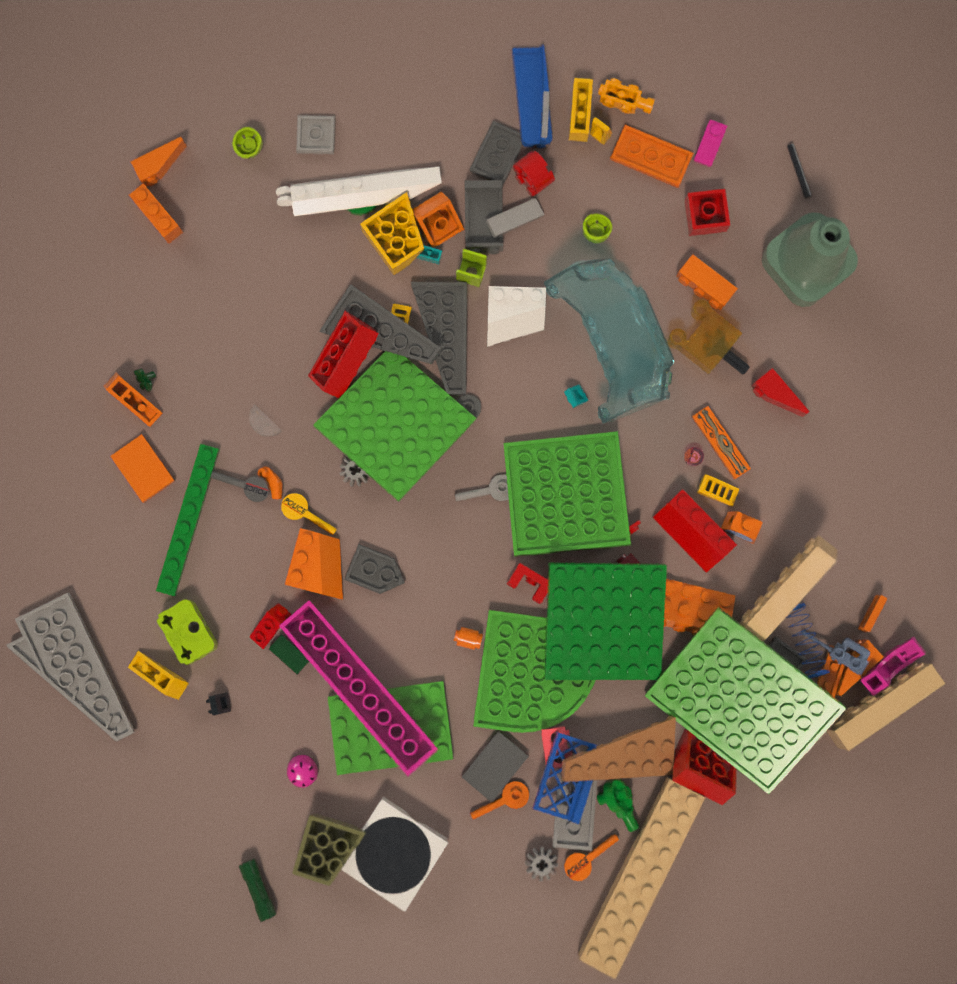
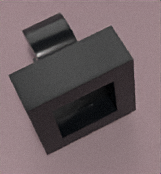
[206,692,231,716]

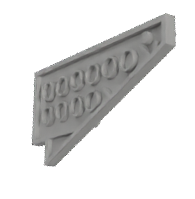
[7,593,136,741]

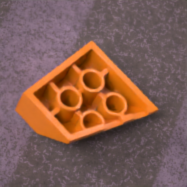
[285,528,343,600]

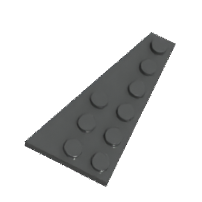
[410,282,467,395]
[319,284,443,364]

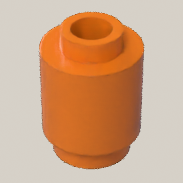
[454,627,483,650]

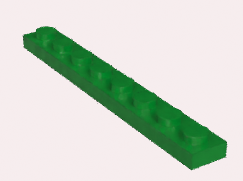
[156,444,220,596]

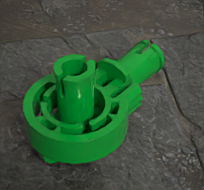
[597,778,640,832]

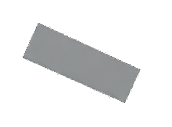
[486,198,544,238]

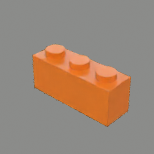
[129,184,183,244]
[676,254,738,310]

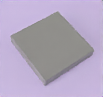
[296,115,335,154]

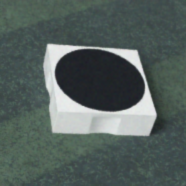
[341,797,449,912]

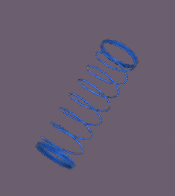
[786,603,830,679]

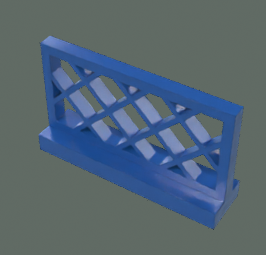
[532,732,598,824]

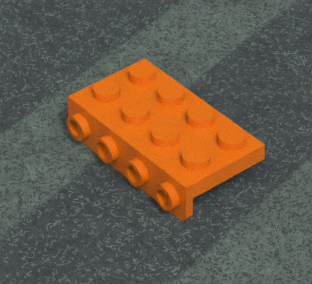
[664,579,736,635]

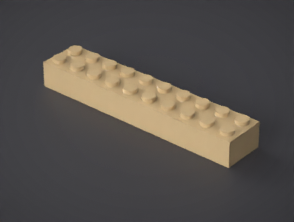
[578,777,705,979]

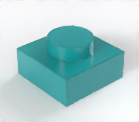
[564,384,589,408]

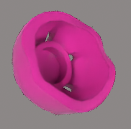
[287,755,318,788]

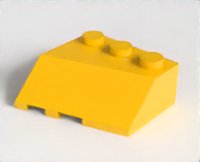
[360,192,424,275]

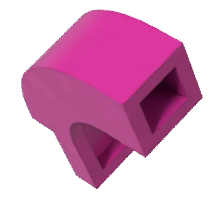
[861,637,926,696]

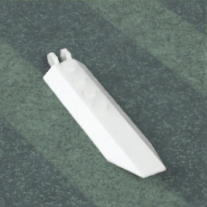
[276,167,442,216]

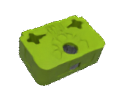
[157,600,218,665]

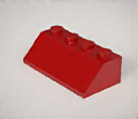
[308,311,379,398]
[652,489,737,573]

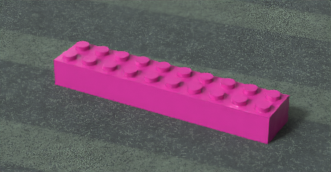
[279,600,438,777]

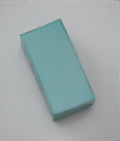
[417,245,443,265]

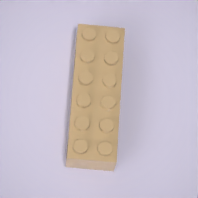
[740,535,837,642]
[826,662,945,751]

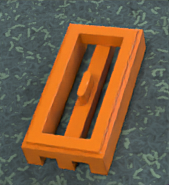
[858,595,887,632]

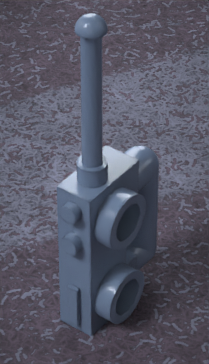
[802,631,870,675]

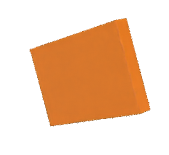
[110,434,175,503]

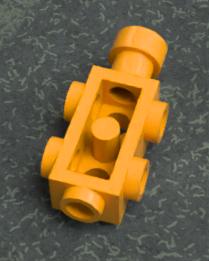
[598,78,655,114]

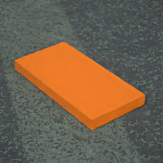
[610,125,693,188]

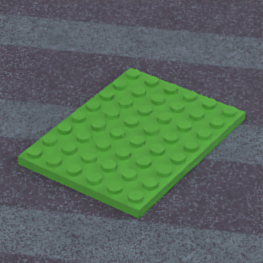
[645,607,846,794]

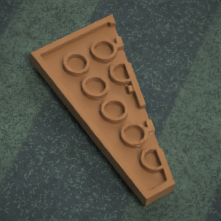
[562,716,676,782]

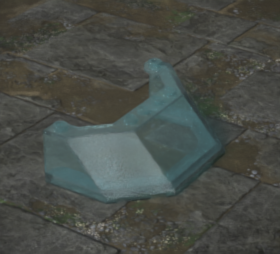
[544,259,674,424]

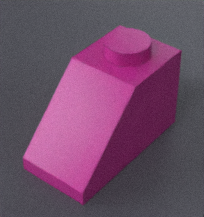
[694,119,727,167]

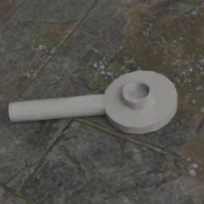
[455,475,509,502]

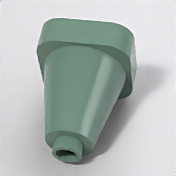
[762,212,858,307]

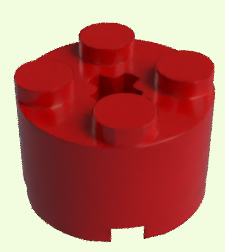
[512,150,555,197]

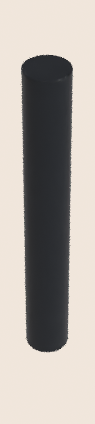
[787,144,812,199]

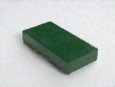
[269,634,309,675]

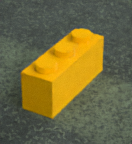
[569,78,593,142]

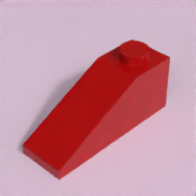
[751,368,810,417]

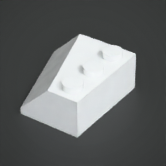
[487,286,546,347]

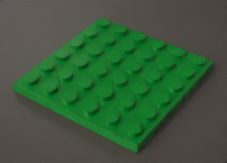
[544,563,667,680]

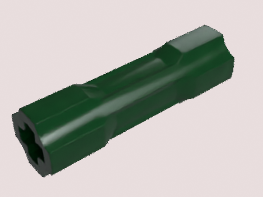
[238,858,277,922]

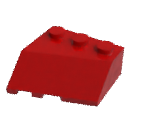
[672,728,737,805]

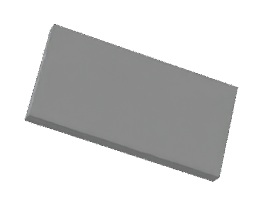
[552,768,597,851]

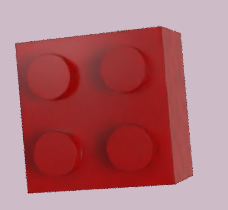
[684,189,730,236]

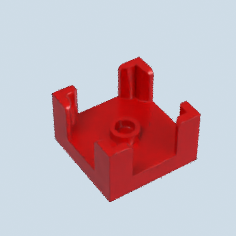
[507,563,548,604]

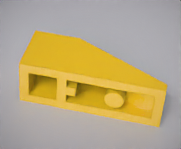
[128,651,189,700]

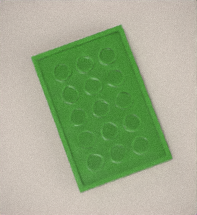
[328,681,454,775]

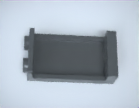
[465,180,503,254]

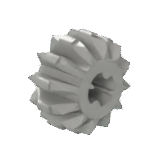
[339,458,370,487]
[525,846,559,882]

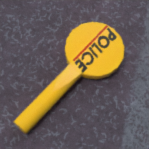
[281,493,337,535]

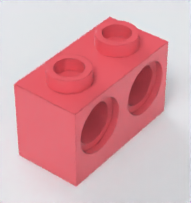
[541,726,573,769]

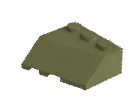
[292,813,366,886]

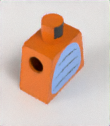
[721,511,763,544]

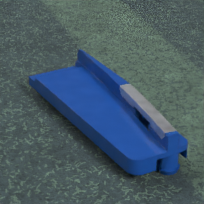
[512,44,552,149]

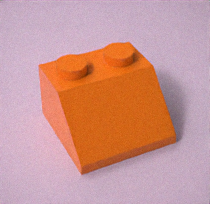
[412,191,464,248]

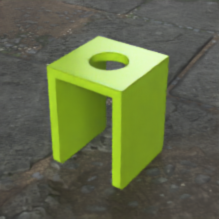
[456,249,487,287]

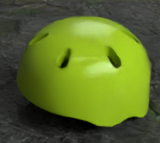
[232,127,263,159]
[582,214,613,243]

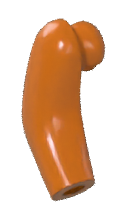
[257,466,283,499]

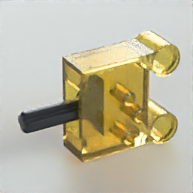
[667,300,750,375]

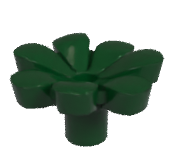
[134,368,156,392]

